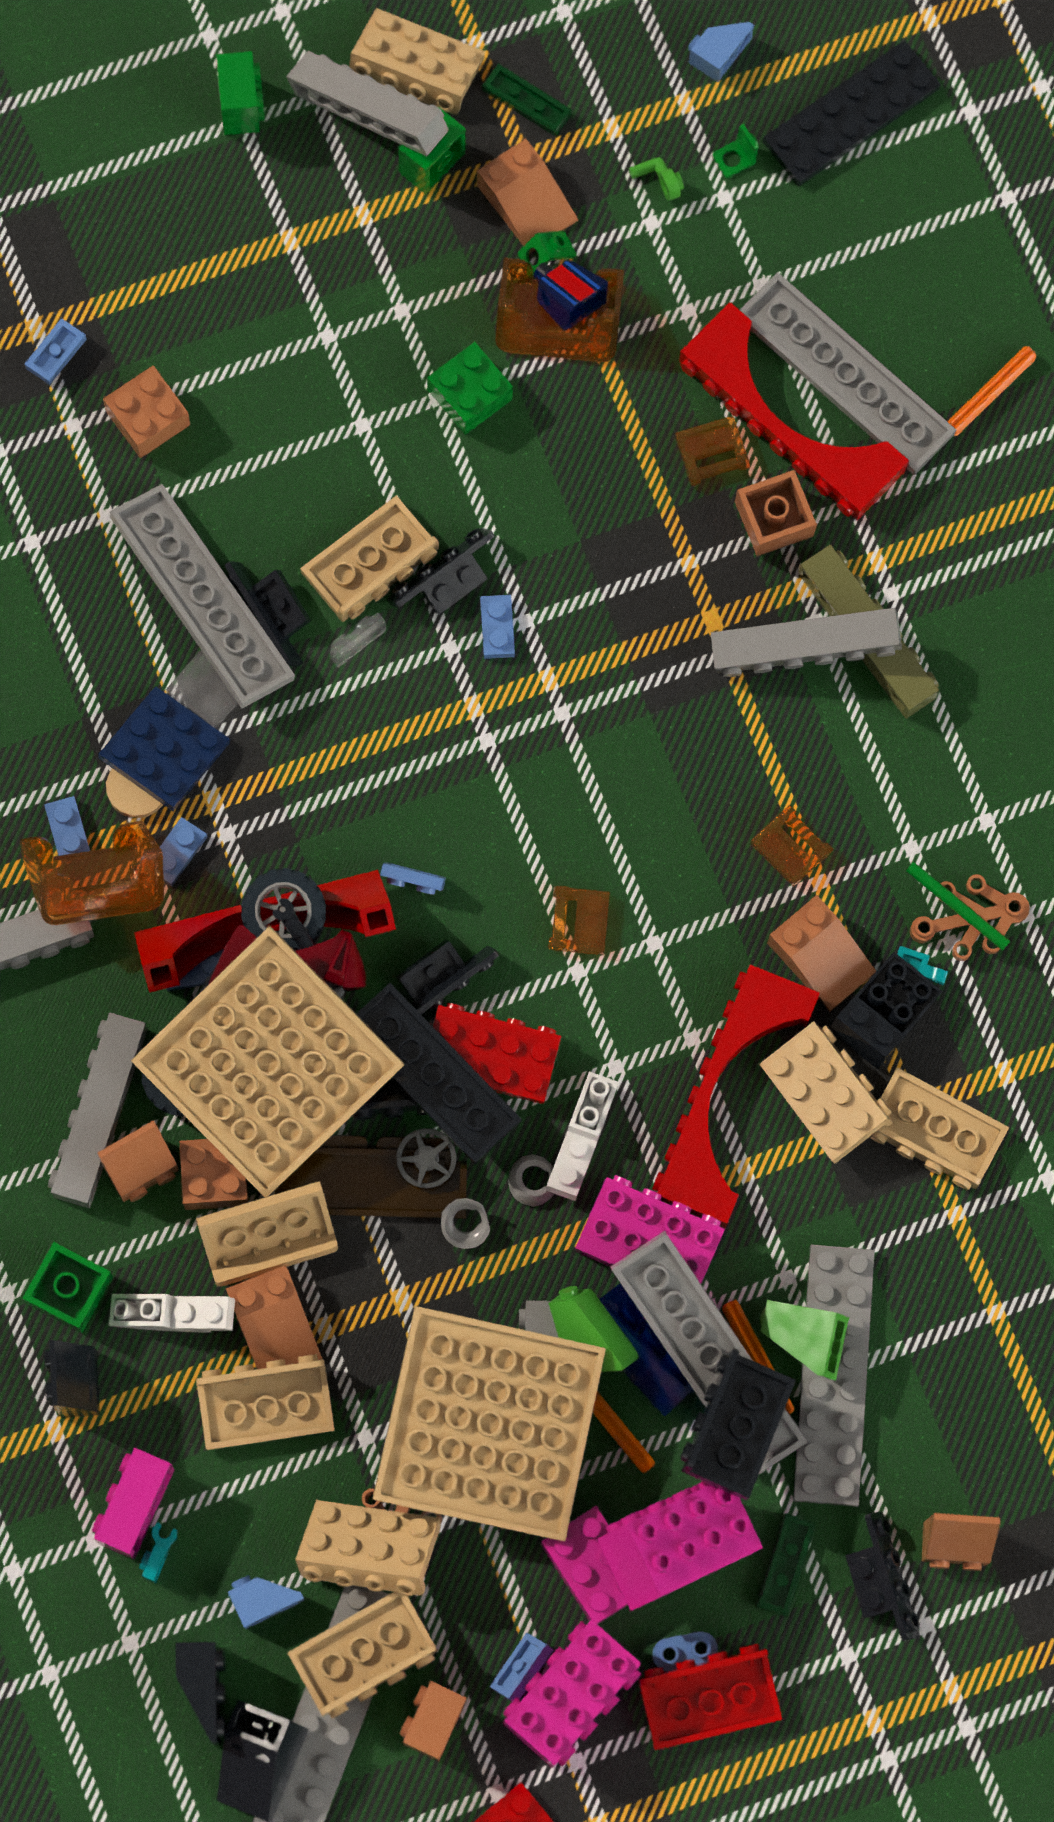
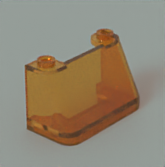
[495,258,624,362]
[20,821,164,925]

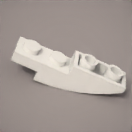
[546,1071,619,1201]
[109,1294,235,1333]

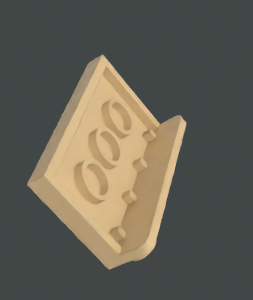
[349,8,486,115]
[300,495,439,622]
[760,1021,893,1163]
[869,1067,1009,1190]
[196,1181,339,1287]
[196,1354,335,1450]
[295,1500,441,1596]
[288,1592,438,1719]

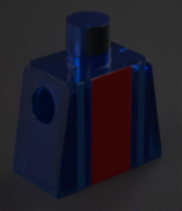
[534,261,608,331]

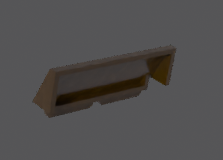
[275,1135,467,1218]

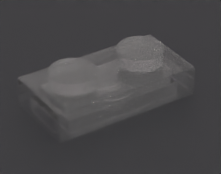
[330,613,386,668]

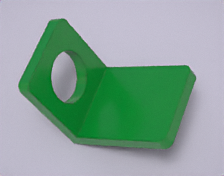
[712,124,759,178]
[518,231,577,277]

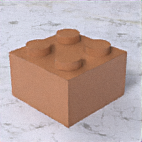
[103,366,190,458]
[735,470,817,556]
[179,1139,249,1210]
[400,1681,467,1762]

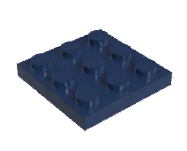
[99,686,230,811]

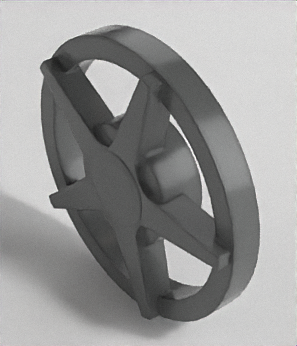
[397,1128,456,1188]

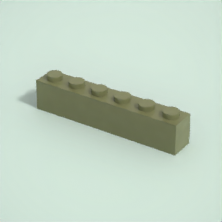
[798,544,939,719]

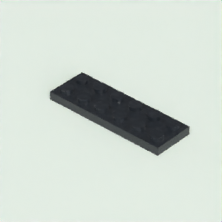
[762,40,941,187]
[357,983,522,1165]

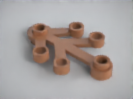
[910,874,1030,961]

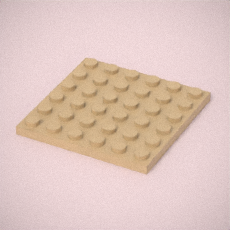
[131,926,405,1197]
[372,1306,606,1541]

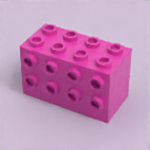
[575,1175,725,1284]
[597,1481,763,1611]
[503,1620,641,1769]

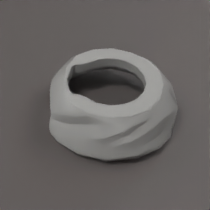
[508,1154,554,1207]
[441,1198,490,1249]

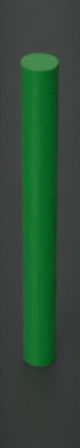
[906,862,1011,951]

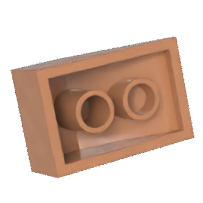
[477,138,578,253]
[767,895,876,1013]
[97,1120,179,1202]
[226,1265,322,1369]
[922,1513,1000,1571]

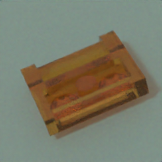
[675,416,750,486]
[750,805,834,887]
[548,886,610,955]

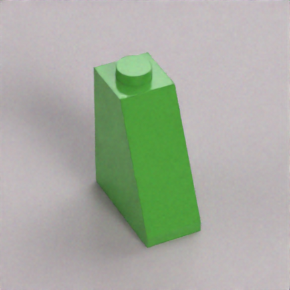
[549,1286,639,1372]
[760,1300,849,1381]

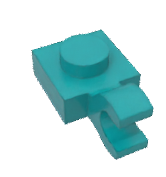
[897,946,948,985]
[139,1522,178,1583]

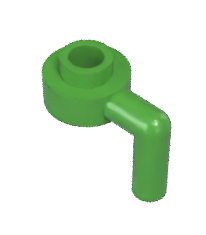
[628,157,684,201]

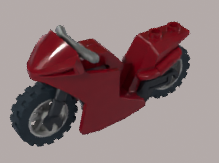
[141,868,366,1117]

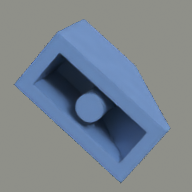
[688,22,754,82]
[228,1575,305,1629]

